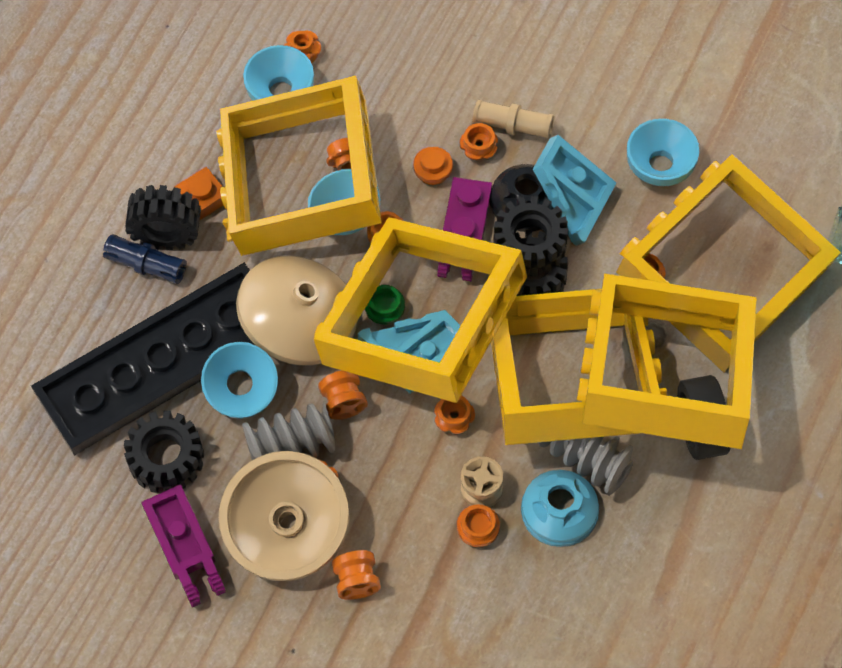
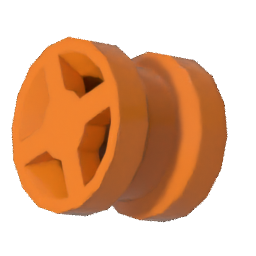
[318,370,368,420]
[332,550,381,600]

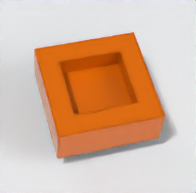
[174,167,223,220]

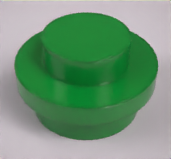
[365,285,405,325]

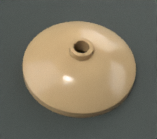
[236,256,357,365]
[219,451,350,581]

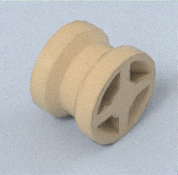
[461,456,503,507]

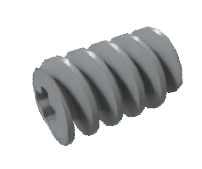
[242,401,336,460]
[539,436,634,496]

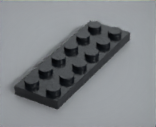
[31,262,255,456]

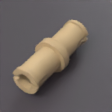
[473,100,555,139]

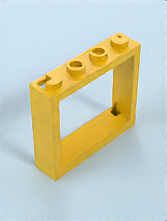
[216,76,382,256]
[616,154,841,373]
[313,217,527,403]
[577,273,757,449]
[491,289,667,445]

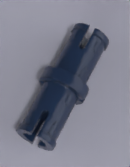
[103,234,187,284]

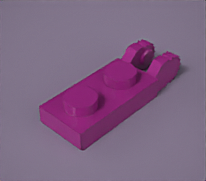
[437,177,492,282]
[141,484,226,608]

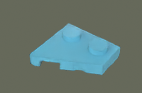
[533,135,617,246]
[358,310,461,394]

